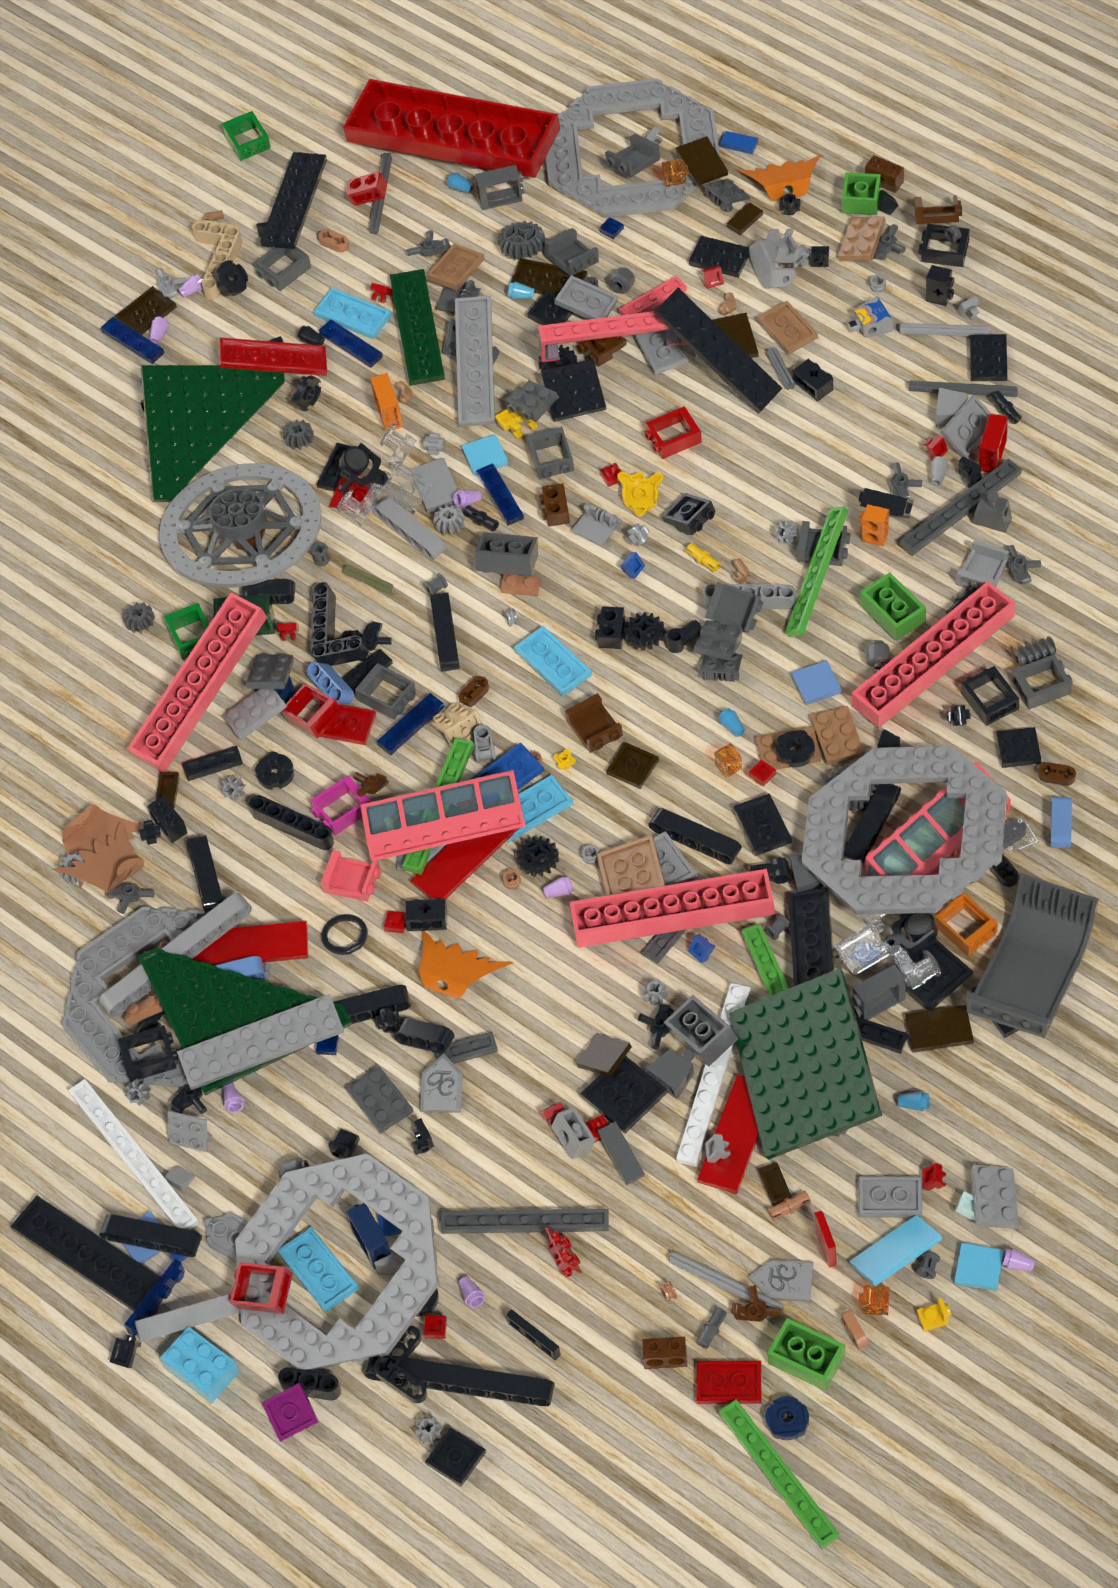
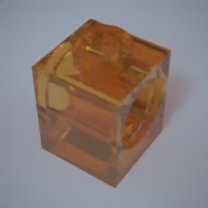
[662,159,689,187]
[714,743,742,778]
[859,1285,890,1315]

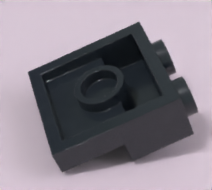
[662,493,716,536]

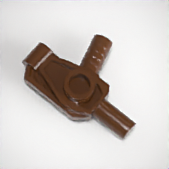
[353,772,389,797]
[731,1285,783,1322]

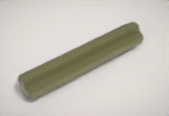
[343,565,394,593]

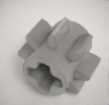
[796,244,811,266]
[424,433,445,455]
[775,521,798,543]
[626,523,650,546]
[221,775,246,800]
[642,979,668,1006]
[125,1079,151,1106]
[415,1416,442,1444]

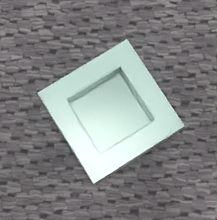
[955,1191,975,1221]

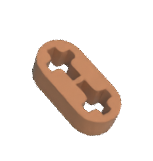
[318,229,349,252]
[840,1310,868,1349]

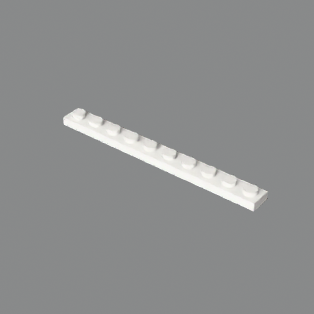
[676,983,751,1167]
[68,1079,199,1230]

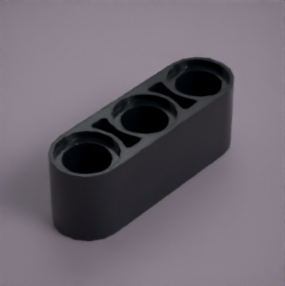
[241,579,296,605]
[394,1018,455,1054]
[278,1367,341,1401]

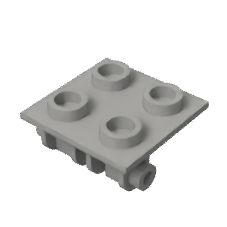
[571,503,622,546]
[168,1111,212,1152]

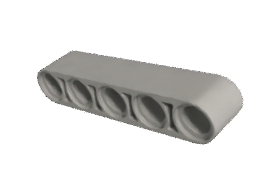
[372,497,447,561]
[703,584,796,609]
[135,1294,240,1342]

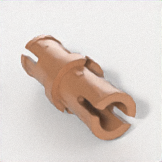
[768,1191,811,1221]

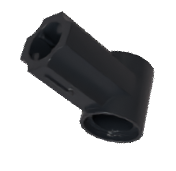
[667,620,702,653]
[750,858,790,884]

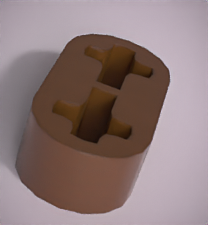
[458,676,489,707]
[1038,763,1076,786]

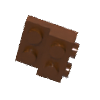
[576,336,627,367]

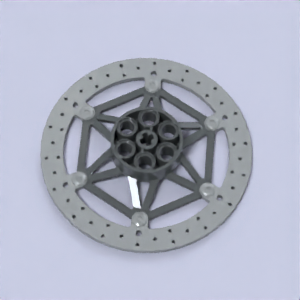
[159,463,322,588]

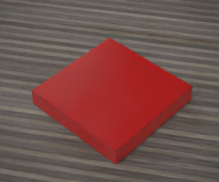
[814,1210,837,1268]

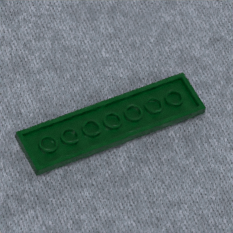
[390,269,445,386]

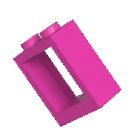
[310,775,371,835]

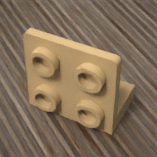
[429,702,483,747]

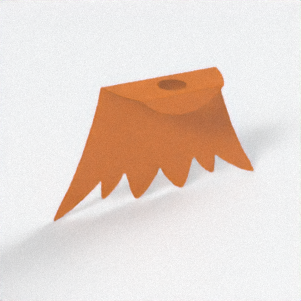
[737,154,822,201]
[419,931,513,999]

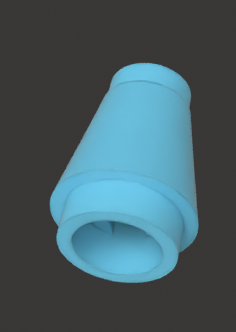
[508,282,534,299]

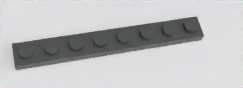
[900,459,1022,556]
[441,1209,609,1234]

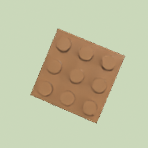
[597,835,666,896]

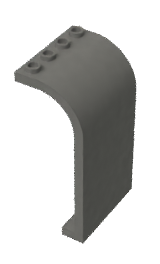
[966,874,1099,1038]

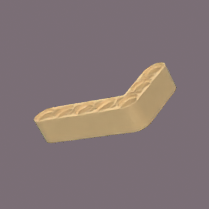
[192,220,242,300]

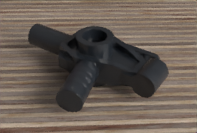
[360,621,392,661]
[638,1003,674,1050]
[170,1085,207,1114]

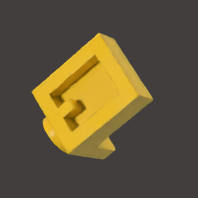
[917,1298,951,1332]

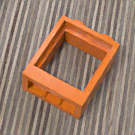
[370,373,403,432]
[935,893,998,957]

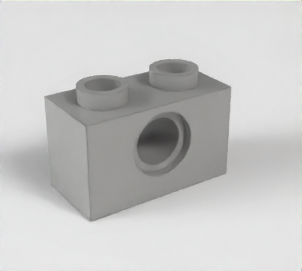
[551,1107,596,1159]

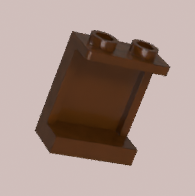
[914,195,962,224]
[565,693,623,753]

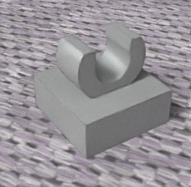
[645,126,663,144]
[957,296,980,320]
[705,1134,730,1163]

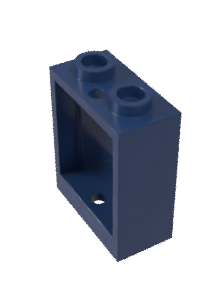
[346,1203,391,1269]

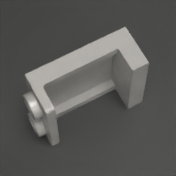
[956,540,1009,590]

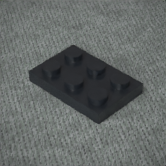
[689,236,750,278]
[970,334,1008,381]
[733,793,792,856]

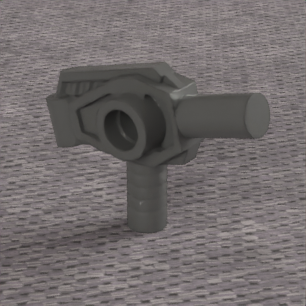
[875,224,906,260]
[407,230,450,257]
[891,462,922,499]
[1007,545,1041,584]
[106,884,155,914]

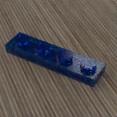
[101,317,164,364]
[319,319,383,368]
[476,463,524,526]
[376,693,444,756]
[124,1259,185,1337]

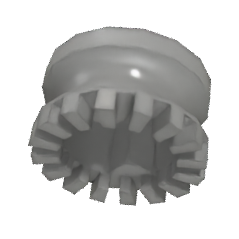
[870,274,886,292]
[505,608,519,627]
[582,845,599,865]

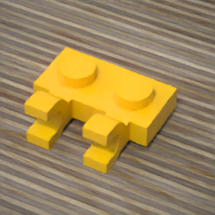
[495,409,538,440]

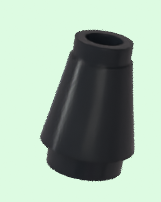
[297,325,325,346]

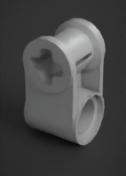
[474,724,496,763]

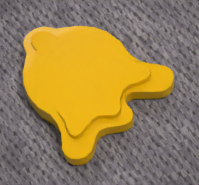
[617,472,664,517]

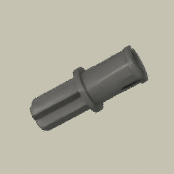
[696,1308,727,1349]

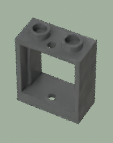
[475,165,525,210]
[255,246,311,291]
[527,426,574,479]
[1012,654,1073,710]
[355,663,416,720]
[852,964,906,1020]

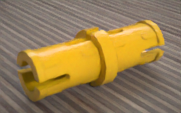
[686,543,721,573]

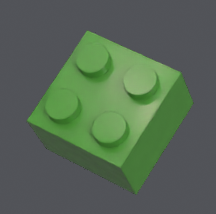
[842,172,881,215]

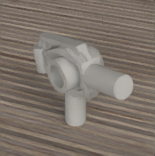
[156,268,187,299]

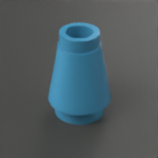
[447,172,474,194]
[718,708,745,737]
[898,1091,930,1112]

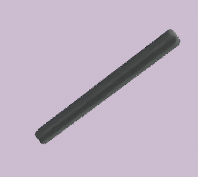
[369,153,392,234]
[909,380,1018,397]

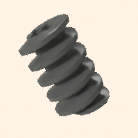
[1013,636,1056,667]

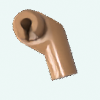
[201,210,224,221]
[720,292,737,315]
[396,381,413,404]

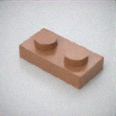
[501,574,541,596]
[125,995,163,1025]

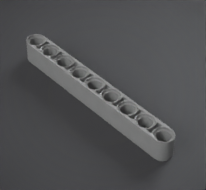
[99,893,252,1017]

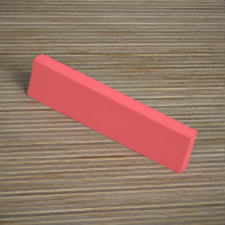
[618,276,687,315]

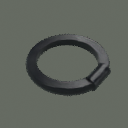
[321,914,368,955]

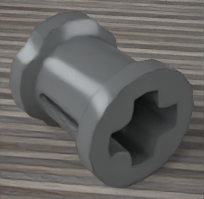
[311,542,330,567]
[423,573,448,595]
[764,914,790,940]
[917,1251,940,1279]

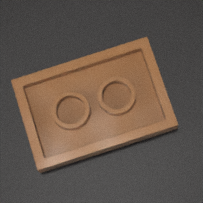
[838,216,886,261]
[427,243,485,291]
[758,301,818,355]
[811,706,864,765]
[756,726,821,770]

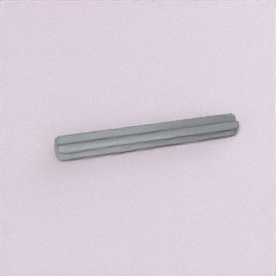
[899,323,989,336]

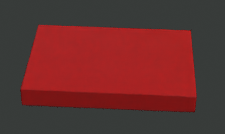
[318,704,376,745]
[696,1360,762,1404]

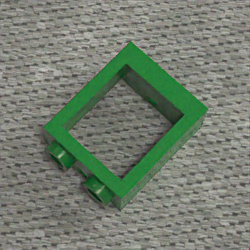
[221,111,271,161]
[164,603,209,660]

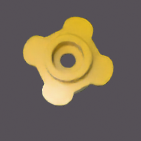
[553,749,576,770]

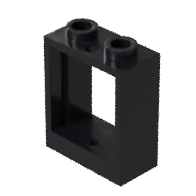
[918,224,970,267]
[859,488,914,518]
[961,666,1020,726]
[118,1025,179,1082]

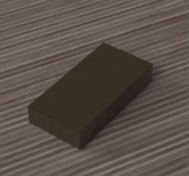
[727,203,763,235]
[156,772,180,808]
[758,1162,792,1207]

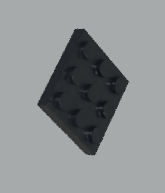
[541,359,606,422]
[893,941,973,1010]
[580,1056,668,1134]

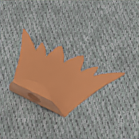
[62,804,143,888]
[52,821,144,893]

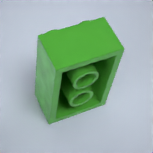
[860,572,926,641]
[767,1318,845,1391]

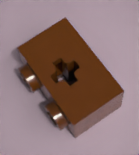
[865,155,904,193]

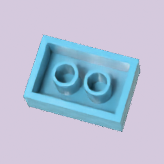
[160,1326,239,1404]

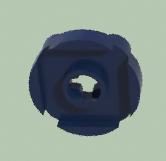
[765,1396,809,1440]

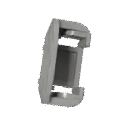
[749,229,802,289]

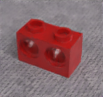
[347,171,388,206]

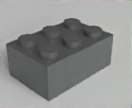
[475,532,538,576]
[664,995,738,1067]

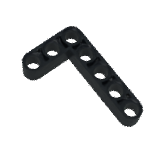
[311,582,369,666]

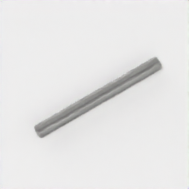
[669,1252,784,1309]

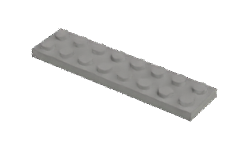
[455,296,495,427]
[177,994,344,1090]

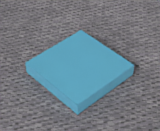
[462,434,508,476]
[954,1243,1004,1291]

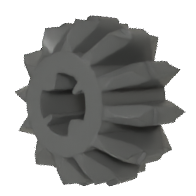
[283,419,314,450]
[123,602,155,634]

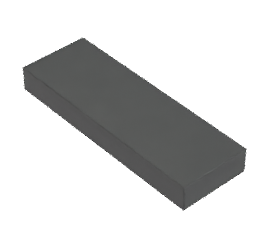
[641,930,686,965]
[435,1032,498,1064]
[597,1122,645,1185]

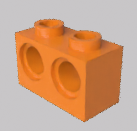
[859,504,889,546]

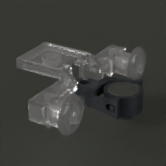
[336,424,432,526]
[834,913,941,990]

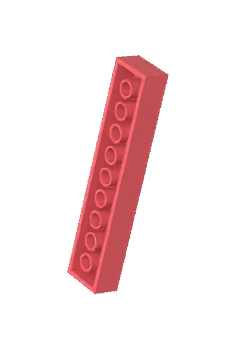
[851,581,1015,728]
[127,593,267,772]
[570,869,775,948]

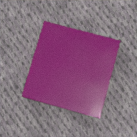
[262,1383,319,1442]

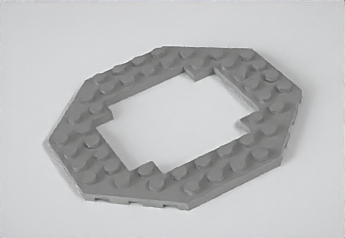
[546,78,720,218]
[802,745,1007,914]
[62,907,271,1087]
[235,1153,439,1371]

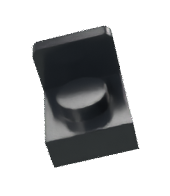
[810,246,829,267]
[959,456,982,488]
[411,1118,434,1155]
[328,1129,360,1158]
[109,1334,142,1368]

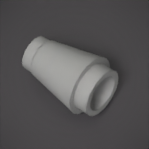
[931,456,949,486]

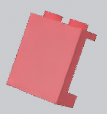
[321,850,381,902]

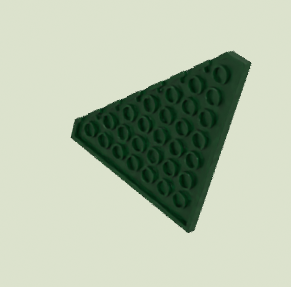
[141,365,285,502]
[138,948,352,1096]

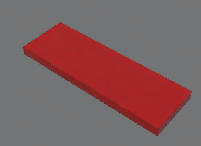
[219,337,327,376]
[410,802,520,900]
[191,921,309,966]
[697,1074,759,1194]

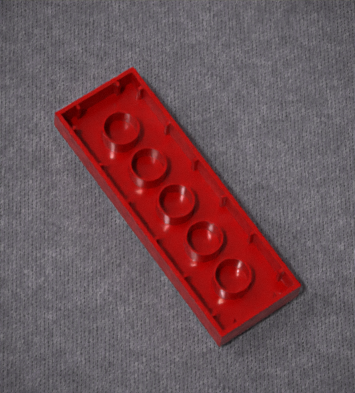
[343,79,561,178]

